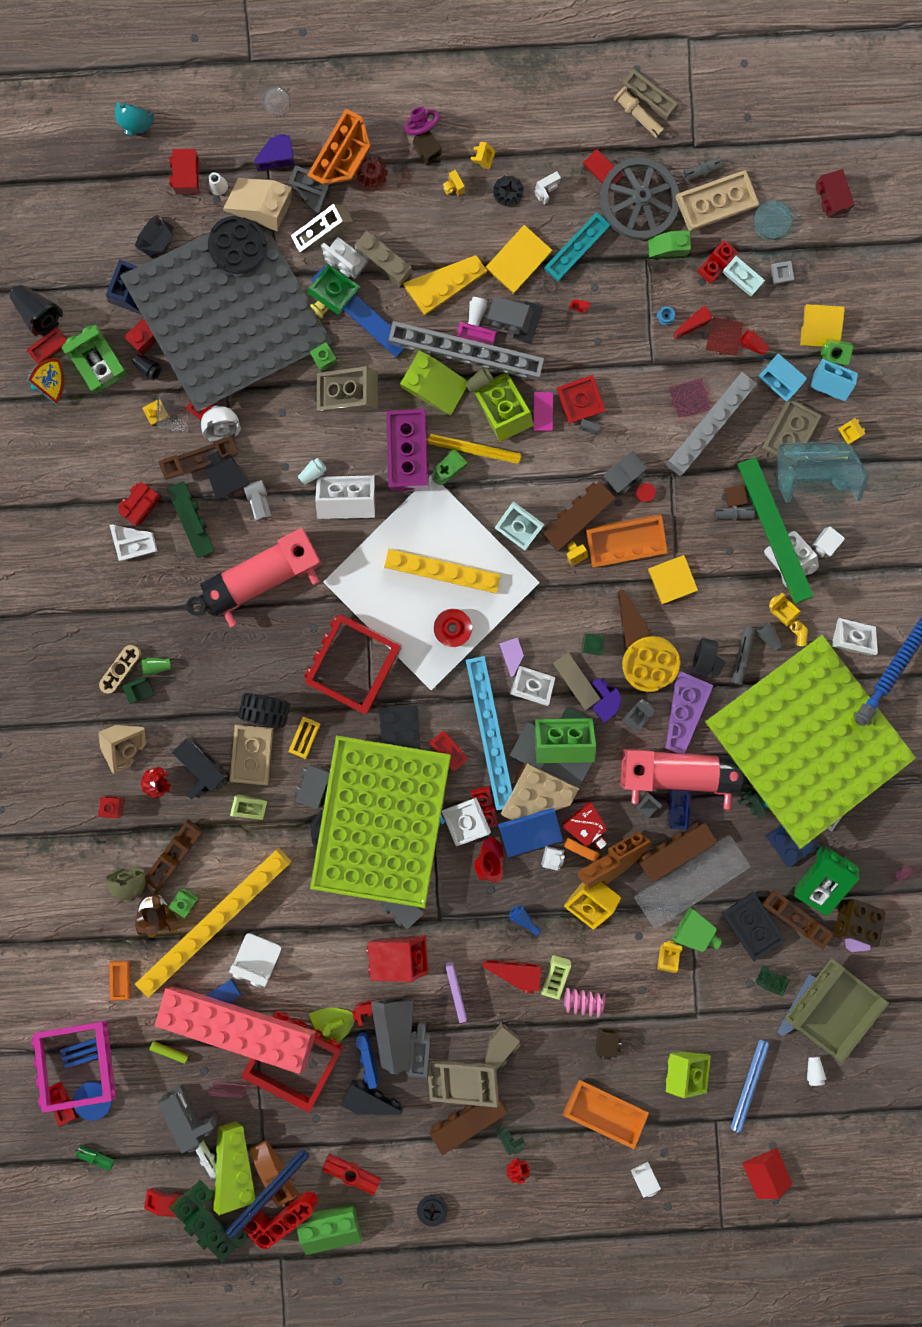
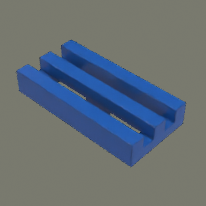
[59,1038,98,1068]

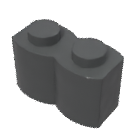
[602,451,647,494]

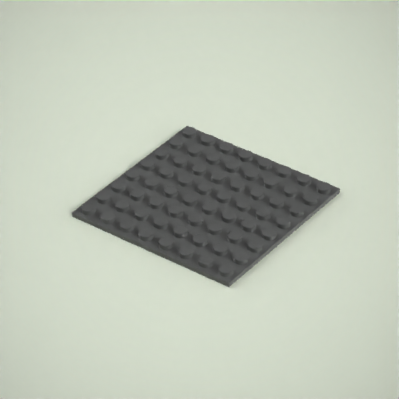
[120,223,333,412]

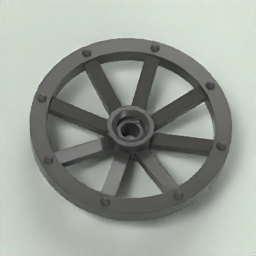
[600,158,679,240]

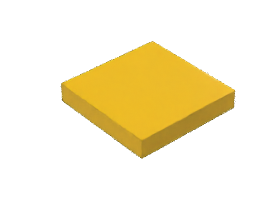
[648,555,698,604]

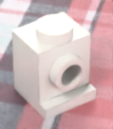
[541,846,564,871]

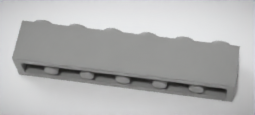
[666,372,757,476]

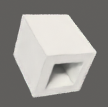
[811,527,845,558]
[631,1162,661,1198]

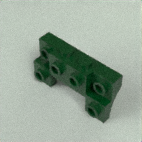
[169,1180,249,1263]

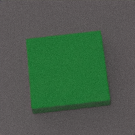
[307,264,360,315]

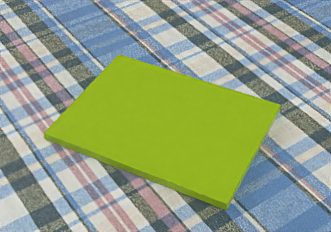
[310,735,451,908]

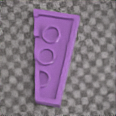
[665,671,713,754]

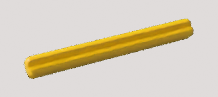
[428,434,521,464]

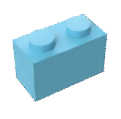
[758,354,807,402]
[810,359,858,401]

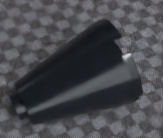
[10,285,63,337]

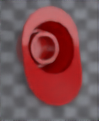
[474,837,504,883]

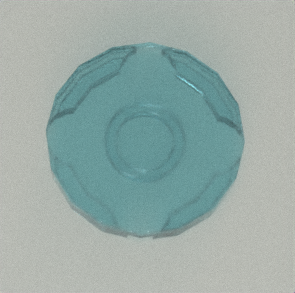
[753,200,792,240]

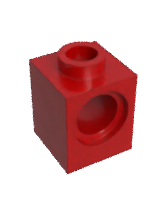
[98,795,125,819]

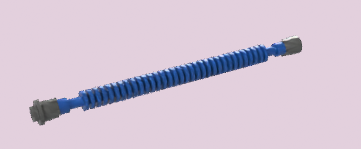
[853,616,922,727]

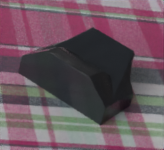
[135,214,174,259]

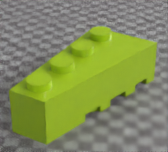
[212,1121,255,1215]

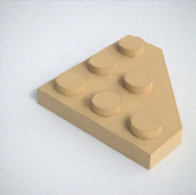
[501,763,579,820]

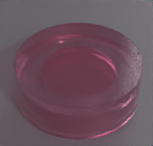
[894,866,915,881]

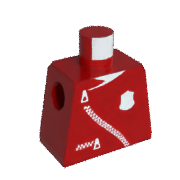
[562,801,608,849]

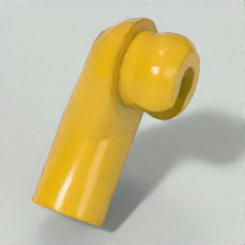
[789,620,808,646]

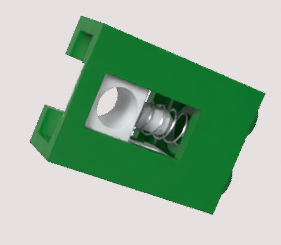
[795,845,860,916]

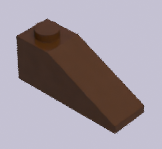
[618,590,652,648]

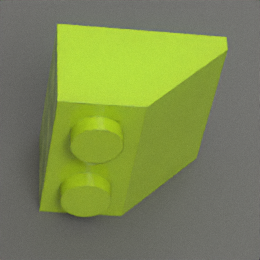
[666,1051,711,1098]

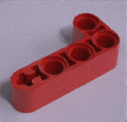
[243,1191,318,1249]

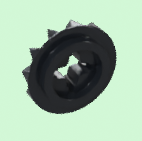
[493,175,523,206]
[417,1194,448,1227]

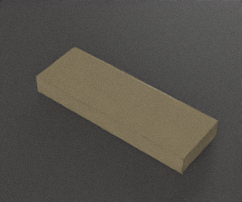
[621,69,678,121]
[552,652,601,710]

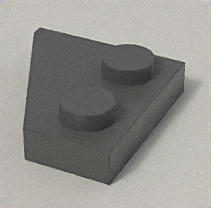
[289,165,331,215]

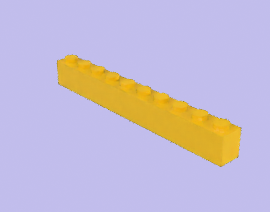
[135,847,291,998]

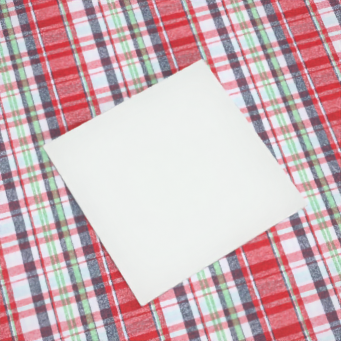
[324,474,539,690]

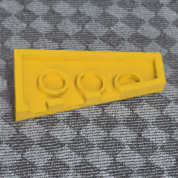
[403,255,487,316]

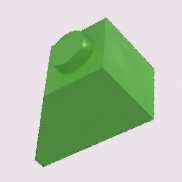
[648,231,691,258]

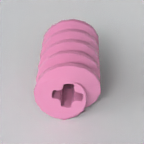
[564,988,605,1018]

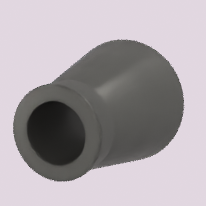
[757,622,783,651]

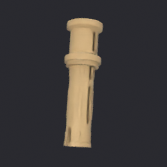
[613,86,664,138]

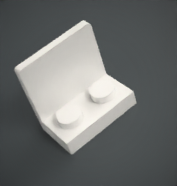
[321,237,368,280]

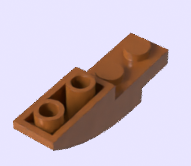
[577,831,651,888]
[250,1140,304,1208]

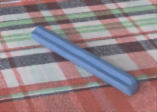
[731,1040,770,1133]

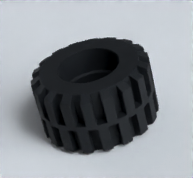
[238,693,290,728]

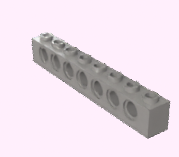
[389,321,544,381]

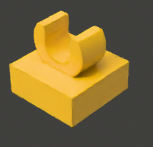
[471,142,495,169]
[443,170,465,196]
[142,399,169,426]
[838,418,865,445]
[566,541,588,567]

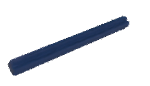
[226,1149,309,1239]

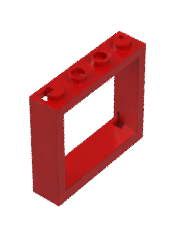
[304,614,403,715]
[241,1011,343,1113]

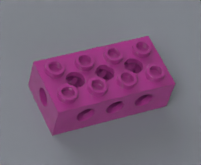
[386,409,429,492]

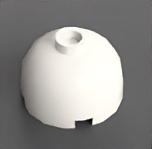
[201,406,241,442]

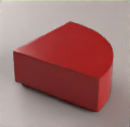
[568,300,590,314]

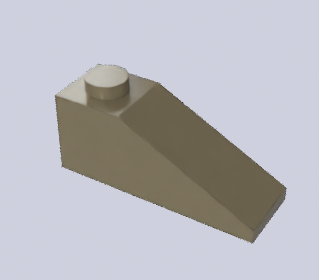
[291,204,354,253]

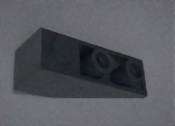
[341,1080,403,1115]

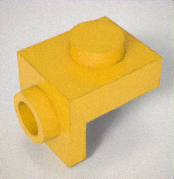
[769,593,801,626]
[657,941,683,973]

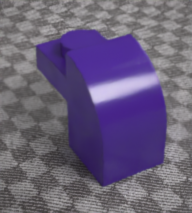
[591,678,621,723]

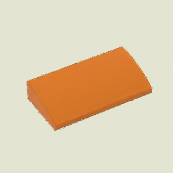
[584,514,668,567]
[562,1080,649,1149]

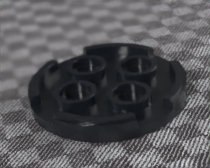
[208,216,267,274]

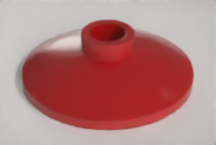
[433,609,472,647]

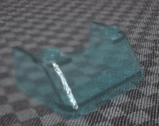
[777,442,869,503]

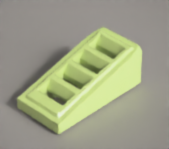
[541,955,571,1000]

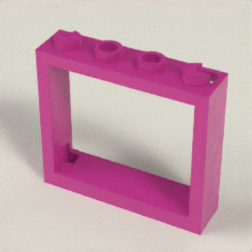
[31,1020,116,1113]

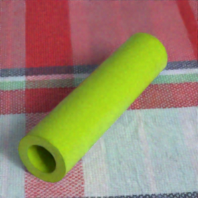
[149,1041,189,1064]

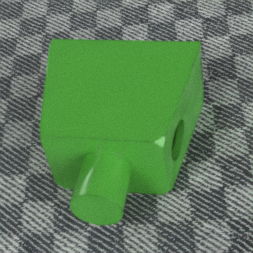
[672,907,722,952]

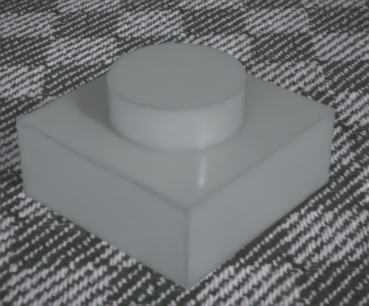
[771,261,794,285]

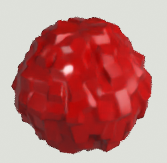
[141,767,171,798]

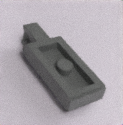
[408,1022,431,1078]

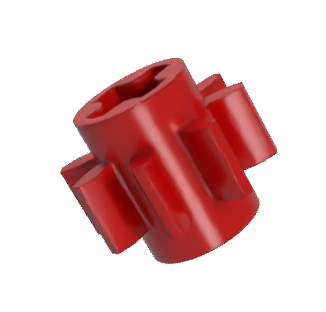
[506,1158,530,1185]

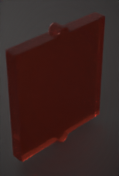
[706,317,743,356]

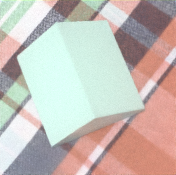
[495,501,544,550]

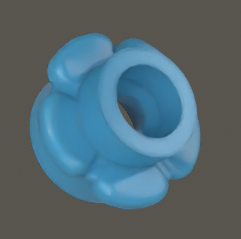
[657,306,676,325]

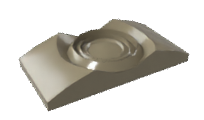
[428,1061,499,1107]

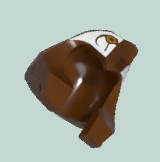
[135,894,178,938]

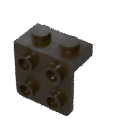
[833,899,886,947]

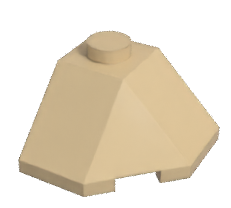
[98,725,146,774]

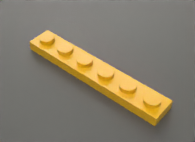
[384,549,501,594]

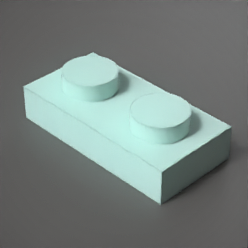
[722,256,765,296]

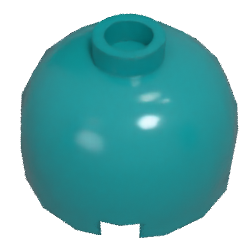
[114,101,155,136]

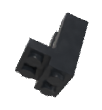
[172,737,230,800]

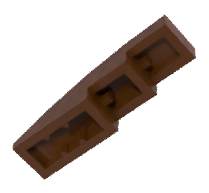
[145,819,204,894]

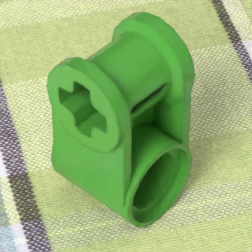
[432,449,468,485]

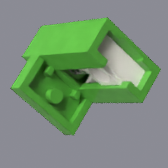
[62,325,128,394]

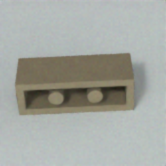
[354,230,412,288]

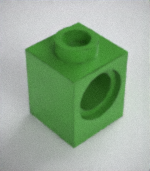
[821,339,854,365]
[310,342,338,372]
[168,888,199,918]

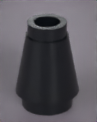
[132,354,162,380]

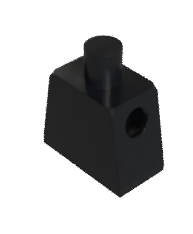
[205,449,250,500]

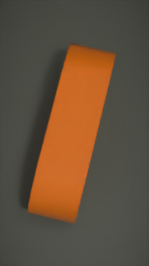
[564,838,600,862]

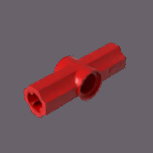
[321,1153,381,1195]

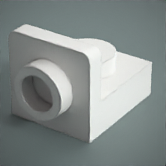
[535,171,561,205]

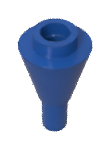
[509,905,541,936]

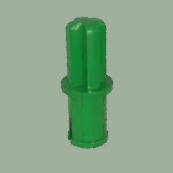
[75,1145,114,1171]

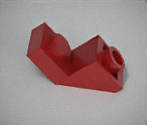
[144,1188,183,1218]

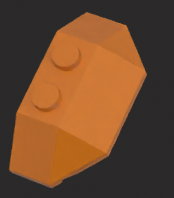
[307,108,371,185]

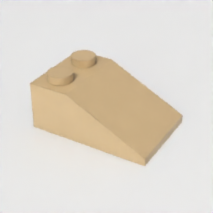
[223,178,292,231]

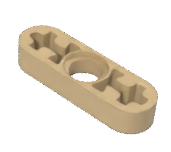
[99,645,141,693]

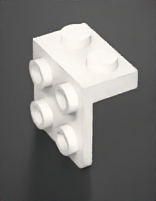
[764,531,819,587]
[229,933,281,987]

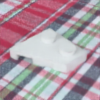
[110,525,158,561]

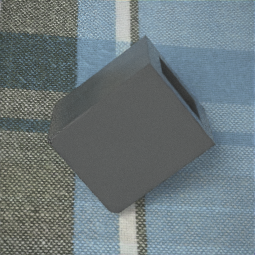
[633,791,663,819]

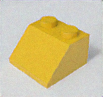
[564,882,621,930]

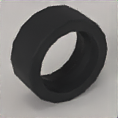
[692,638,718,676]

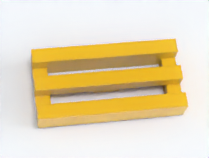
[288,716,321,759]

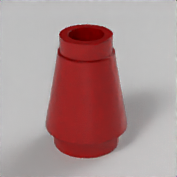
[739,329,769,356]

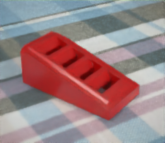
[673,305,712,339]

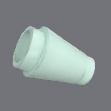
[298,458,327,485]

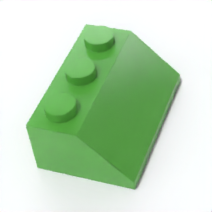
[535,718,596,763]
[296,1203,363,1255]

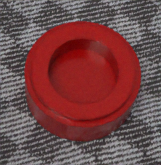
[636,483,655,502]

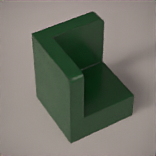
[122,677,154,704]

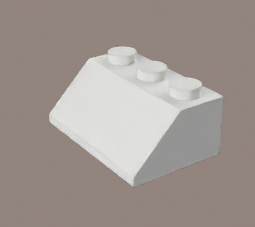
[315,476,375,519]

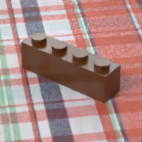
[542,481,615,552]
[638,820,717,883]
[430,1094,508,1155]

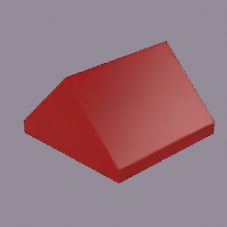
[742,1148,792,1199]

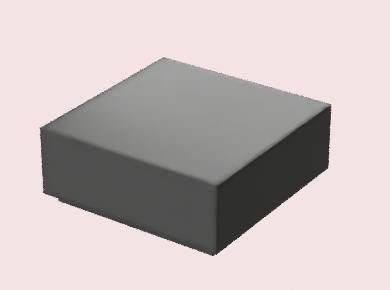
[579,419,601,435]

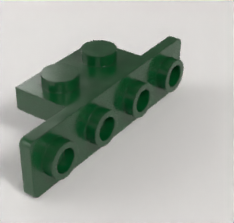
[167,481,214,558]

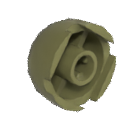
[106,867,146,902]

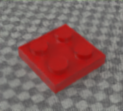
[556,375,606,424]

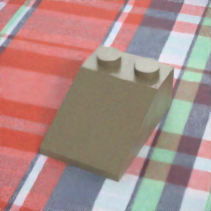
[317,366,378,412]

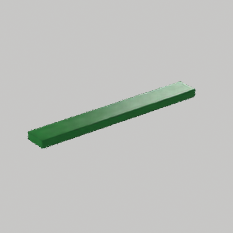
[737,457,813,604]

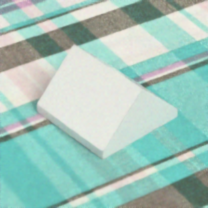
[831,618,878,656]
[510,666,555,706]

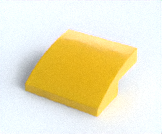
[800,304,844,347]

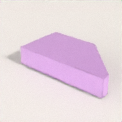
[499,637,524,677]

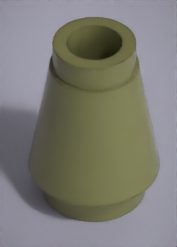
[465,367,495,393]

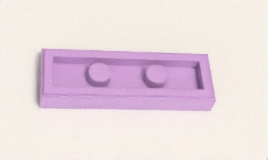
[446,962,467,1023]

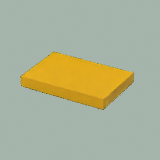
[486,225,552,294]

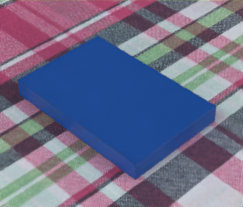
[498,807,563,857]

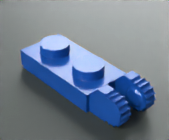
[355,1031,379,1089]

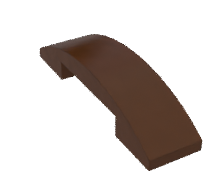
[158,436,238,480]
[762,889,834,949]

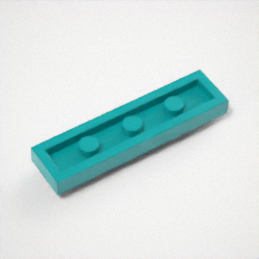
[544,212,610,282]

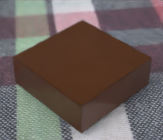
[724,484,748,507]

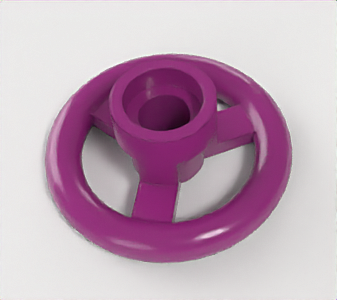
[404,107,440,135]

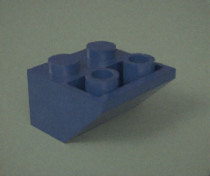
[106,259,142,315]

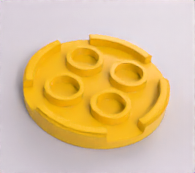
[622,636,680,692]

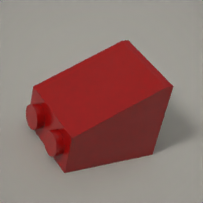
[367,935,429,982]

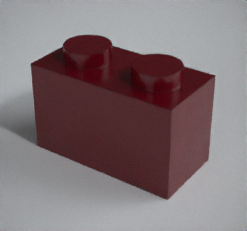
[816,169,854,218]

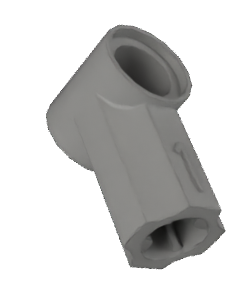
[244,480,272,521]

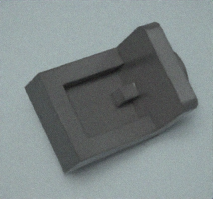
[622,699,656,733]

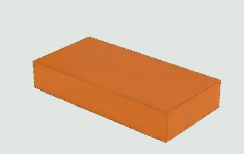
[109,960,130,1001]

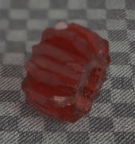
[356,155,388,190]

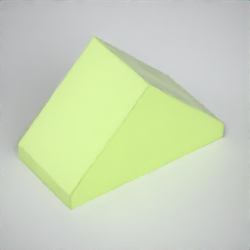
[230,794,267,820]

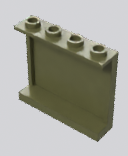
[785,958,889,1064]

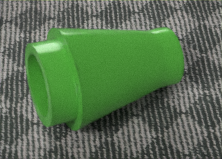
[142,657,171,676]

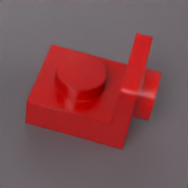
[352,999,378,1027]

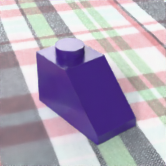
[254,134,295,171]

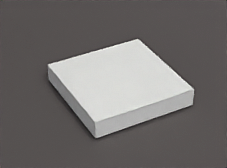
[441,798,491,846]

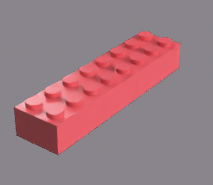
[155,985,316,1074]

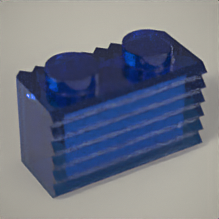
[666,790,691,830]

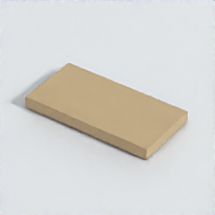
[675,170,760,232]

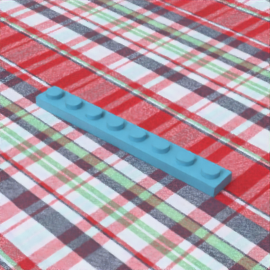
[466,656,512,810]

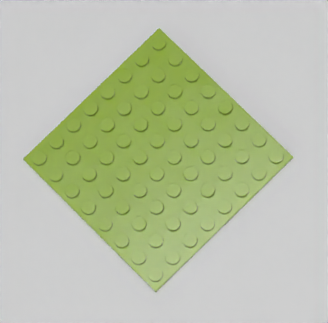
[705,635,916,849]

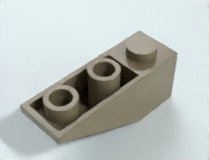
[484,1022,520,1070]

